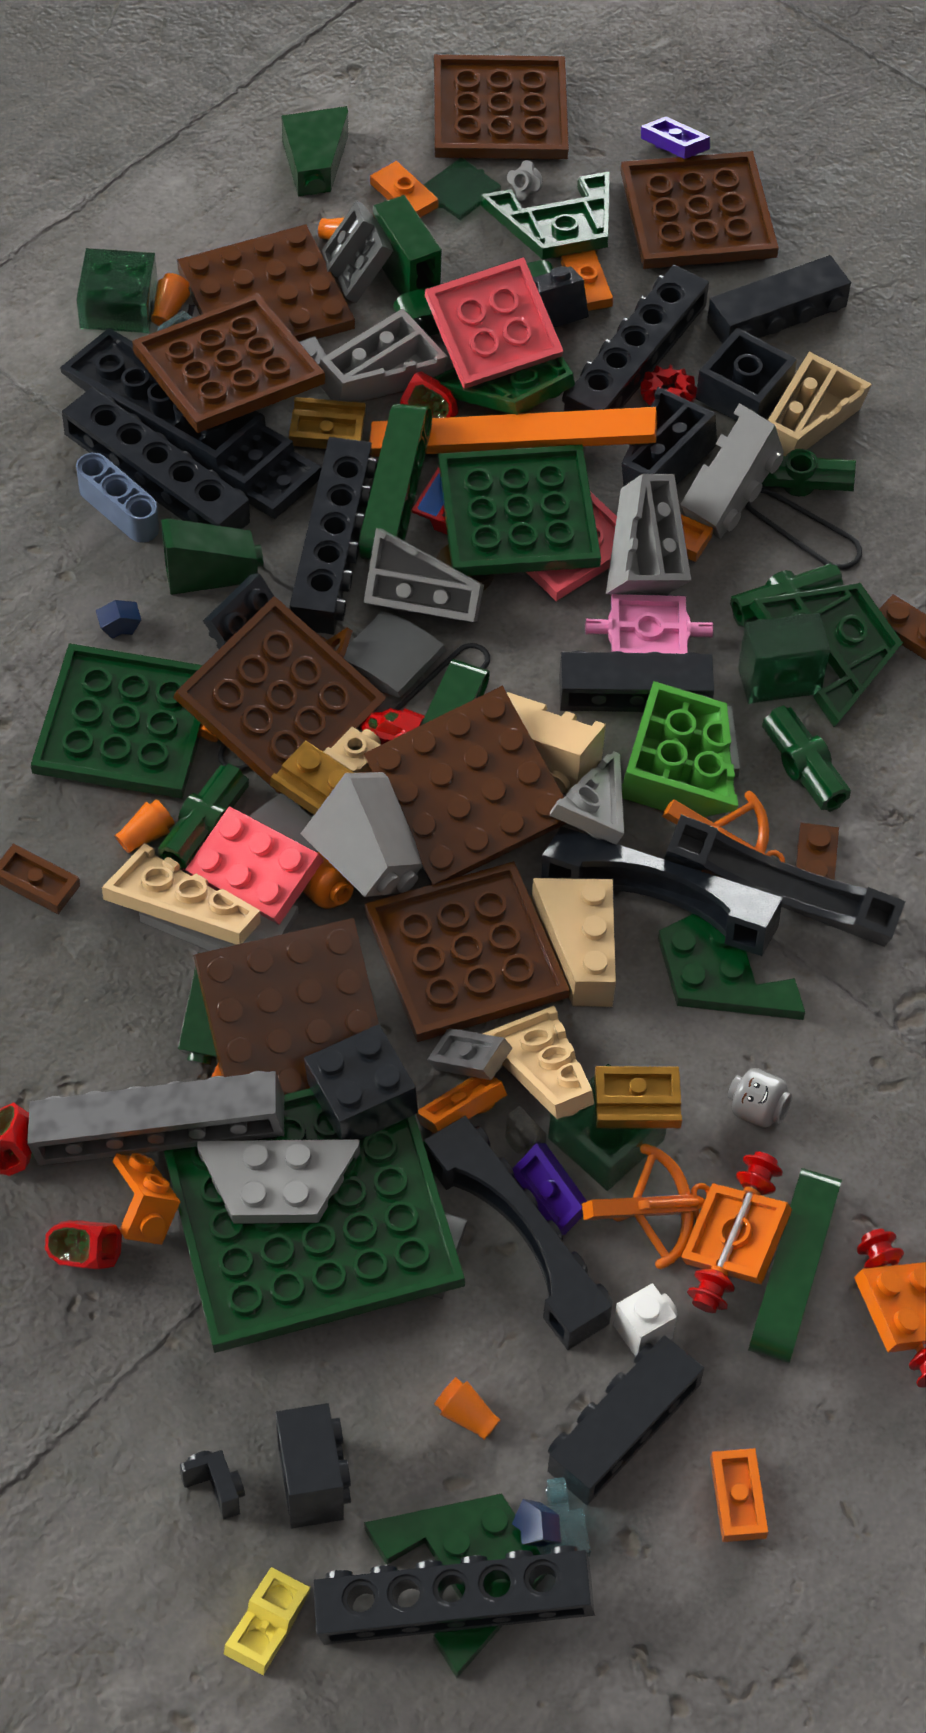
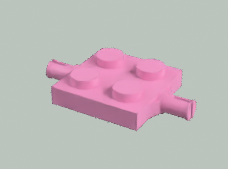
[585,594,713,654]

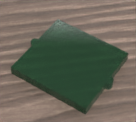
[424,158,501,220]

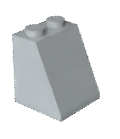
[300,772,422,897]

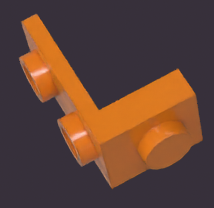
[113,1153,181,1245]

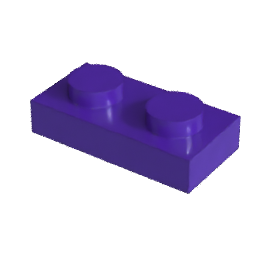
[641,117,710,159]
[512,1143,587,1235]

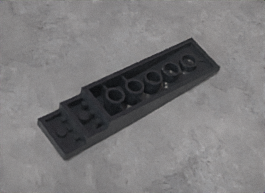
[60,328,322,519]

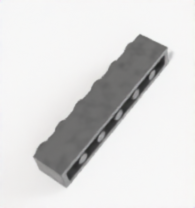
[27,1071,284,1165]

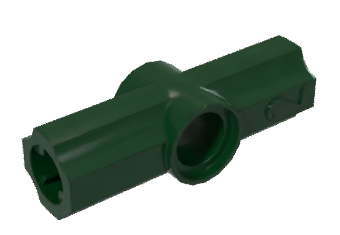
[762,449,856,497]
[730,563,844,627]
[762,705,851,812]
[158,763,249,869]

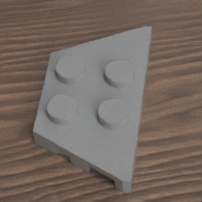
[197,1139,360,1223]

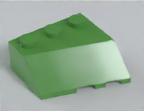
[622,681,738,817]

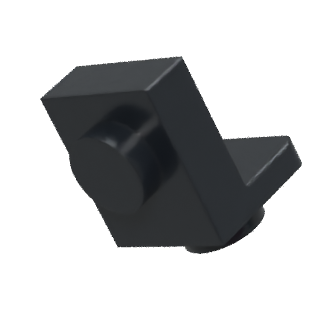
[180,1450,245,1520]

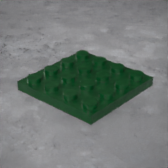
[438,444,601,576]
[31,643,203,799]

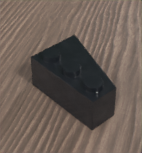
[621,387,717,487]

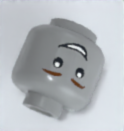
[728,1068,792,1128]

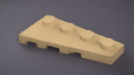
[102,843,261,945]
[482,1006,594,1119]

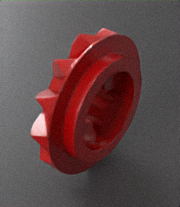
[640,364,697,406]

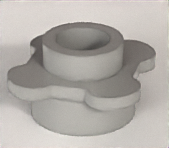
[507,160,542,201]

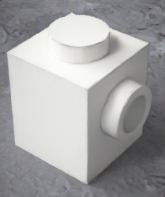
[613,1283,677,1357]

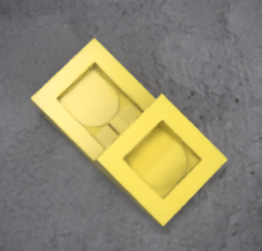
[224,1567,311,1675]

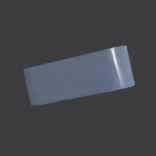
[76,453,159,542]

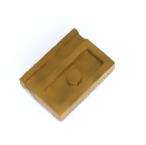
[289,397,366,449]
[270,740,354,815]
[595,1066,682,1128]

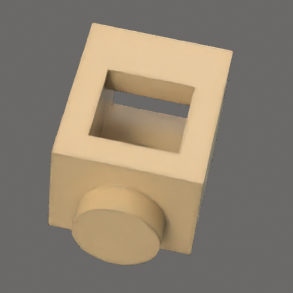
[323,727,381,773]

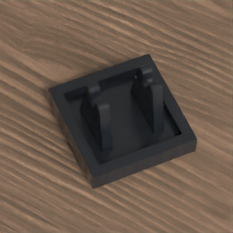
[203,574,274,649]

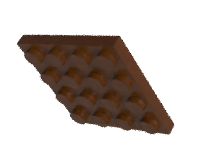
[434,54,569,159]
[621,151,779,269]
[177,224,355,342]
[132,294,325,433]
[173,596,387,794]
[364,685,567,885]
[365,861,570,1042]
[193,918,379,1095]

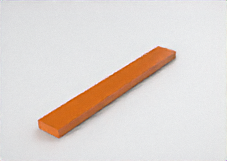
[369,407,657,457]

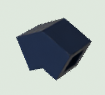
[96,600,141,639]
[512,1499,561,1548]

